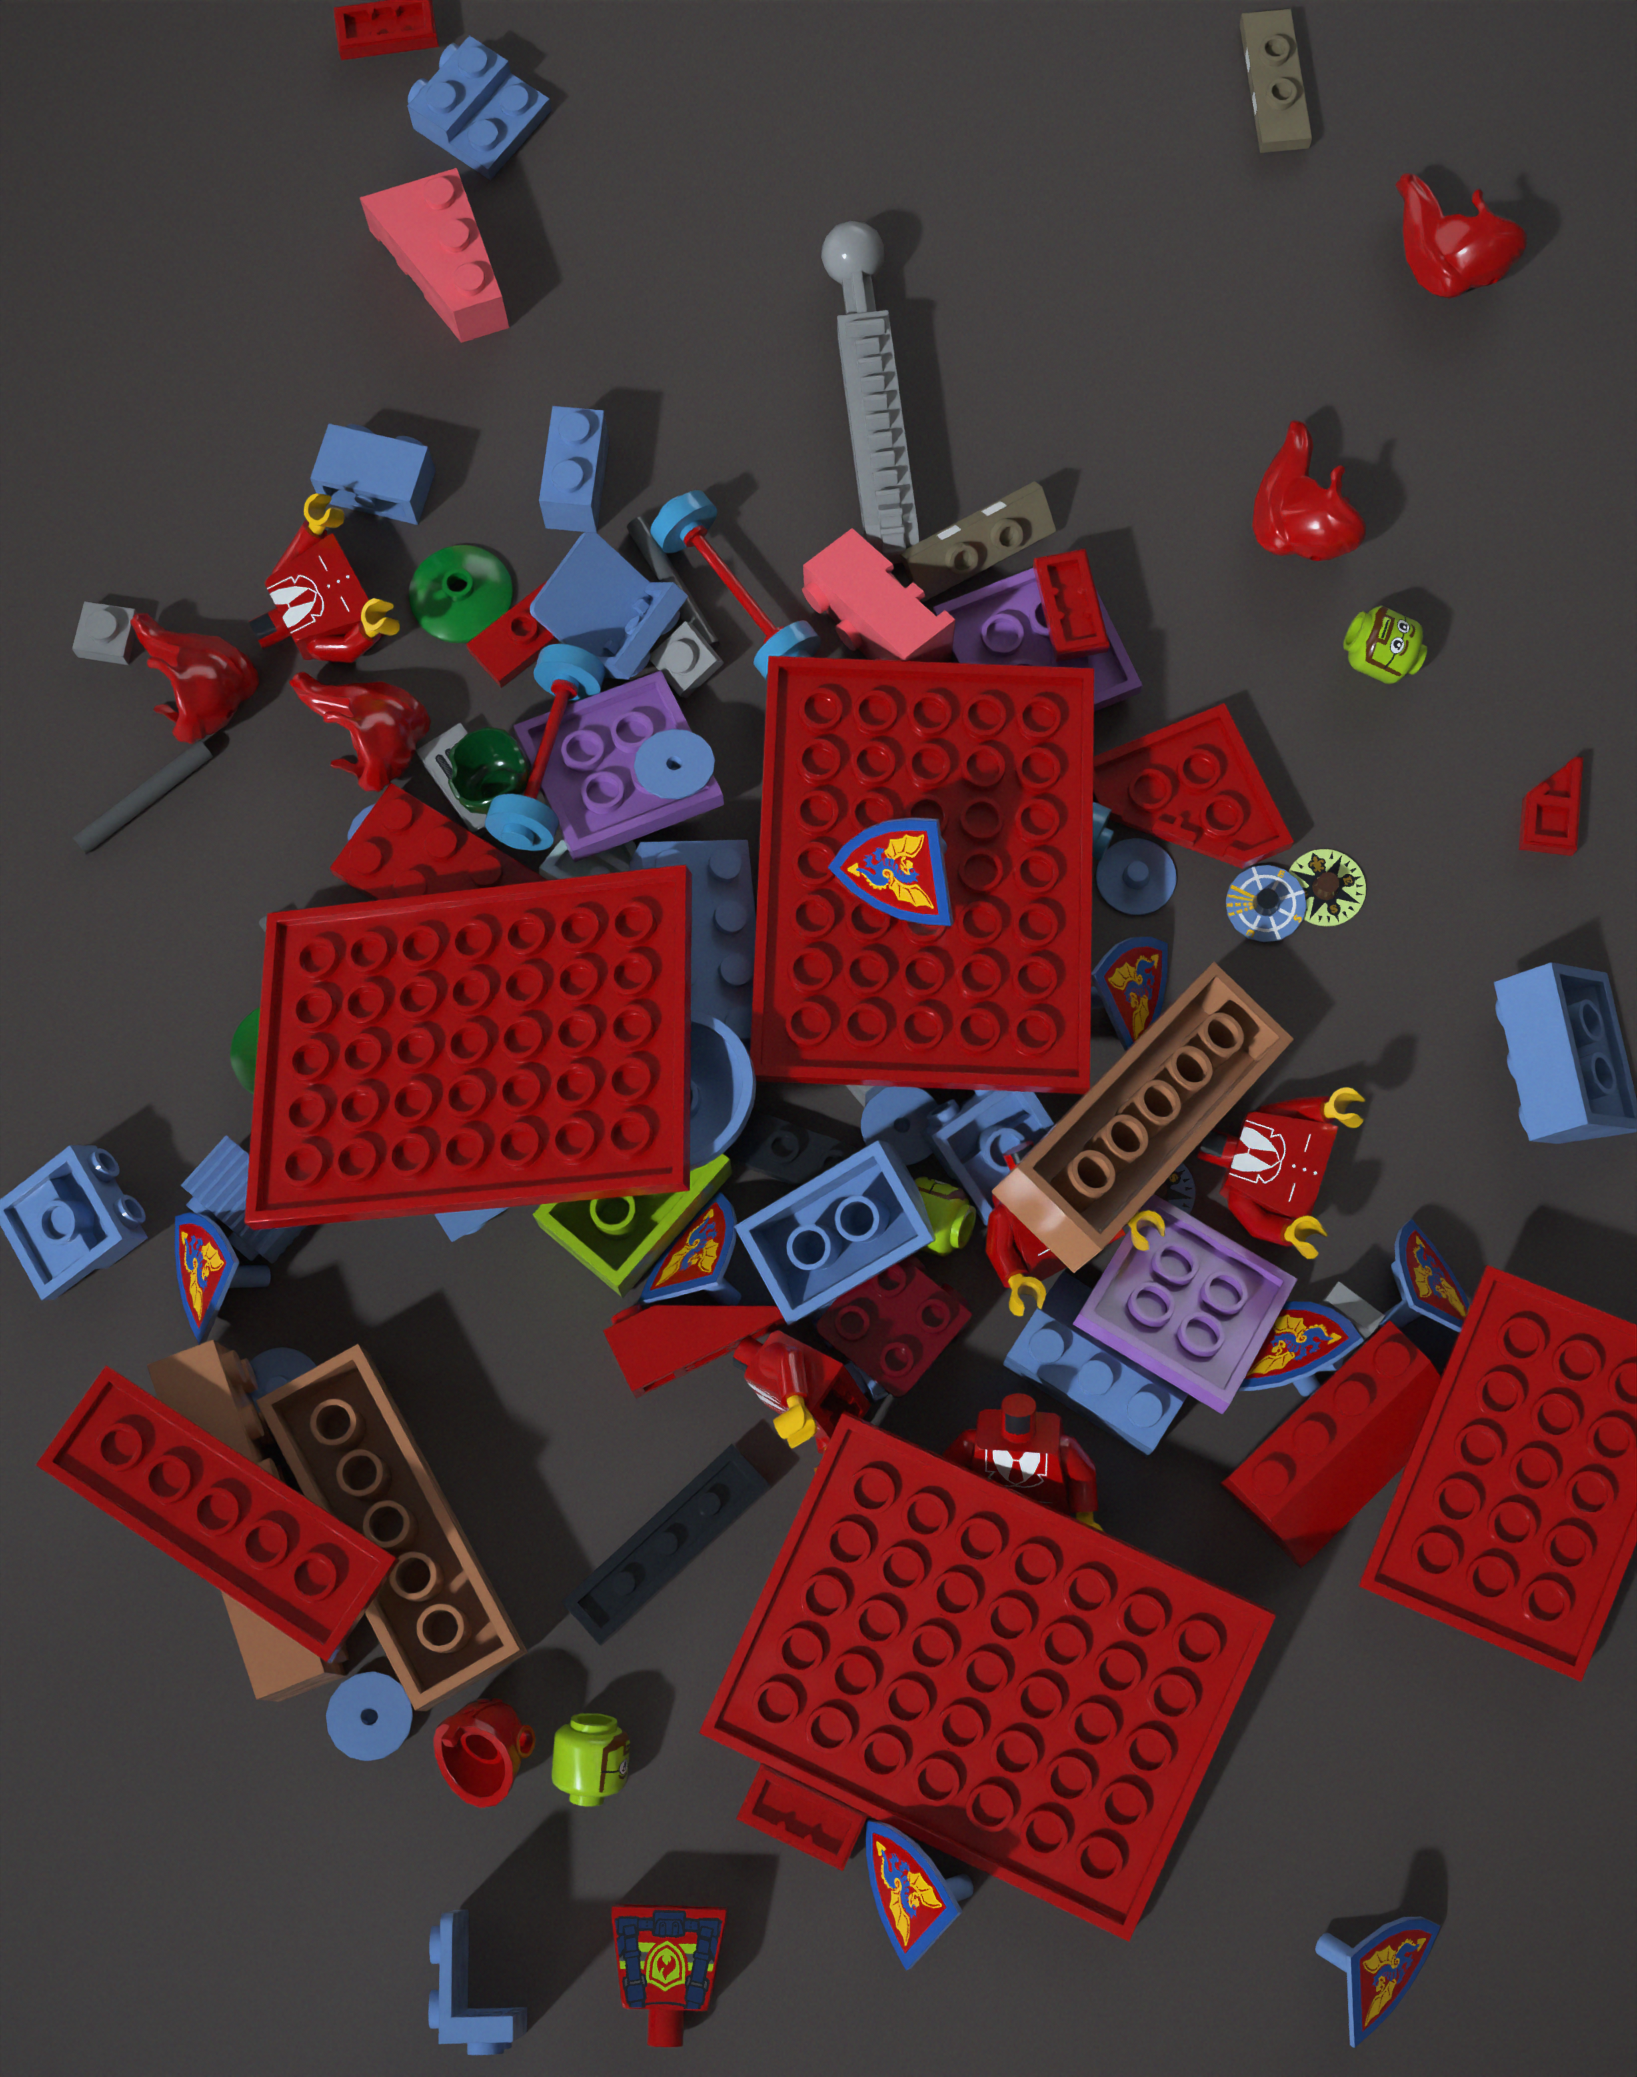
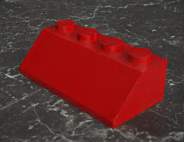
[1219,1320,1441,1568]

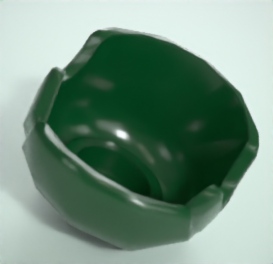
[448,727,530,814]

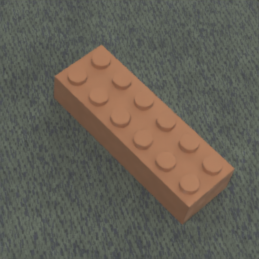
[991,962,1294,1273]
[147,1340,349,1702]
[256,1344,528,1712]

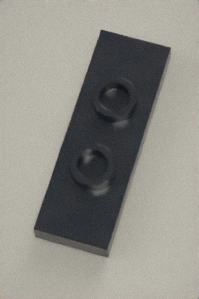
[723,1109,862,1187]

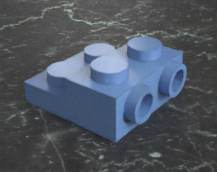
[407,35,552,180]
[920,1090,1055,1226]
[0,1145,148,1301]

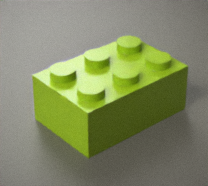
[532,1153,732,1298]

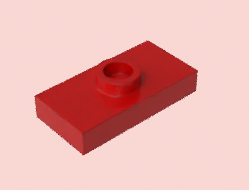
[333,0,439,60]
[1033,549,1109,662]
[466,581,560,688]
[736,1764,868,1871]

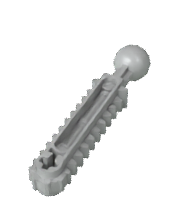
[821,220,919,564]

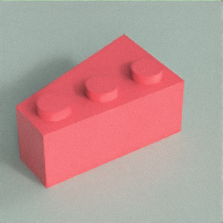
[360,168,510,343]
[802,528,955,663]

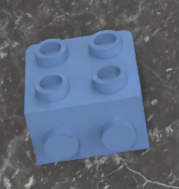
[530,532,688,679]
[428,1909,527,2055]

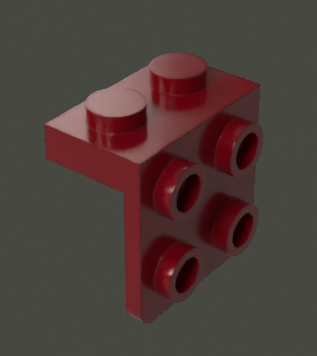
[817,1254,973,1398]

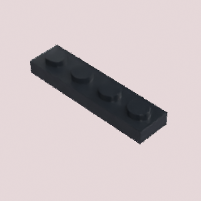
[561,1444,771,1646]

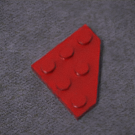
[1093,703,1294,869]

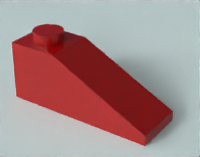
[603,1304,787,1399]

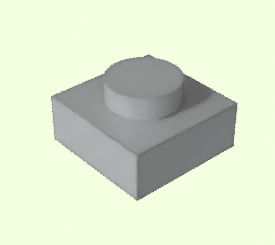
[72,601,138,665]
[650,621,724,698]
[1319,1281,1385,1340]

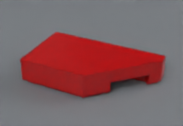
[1519,757,1583,856]

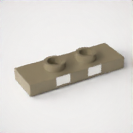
[1240,9,1312,153]
[900,481,1056,603]

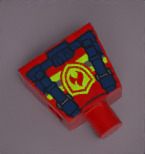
[611,1904,728,2047]

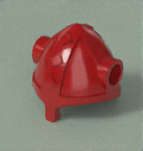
[433,1698,535,1808]

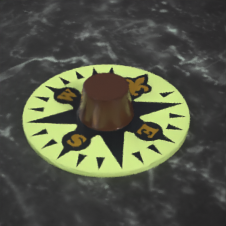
[1288,849,1366,926]

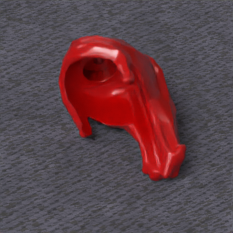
[1395,173,1527,299]
[1252,420,1366,561]
[130,612,259,745]
[289,671,431,792]

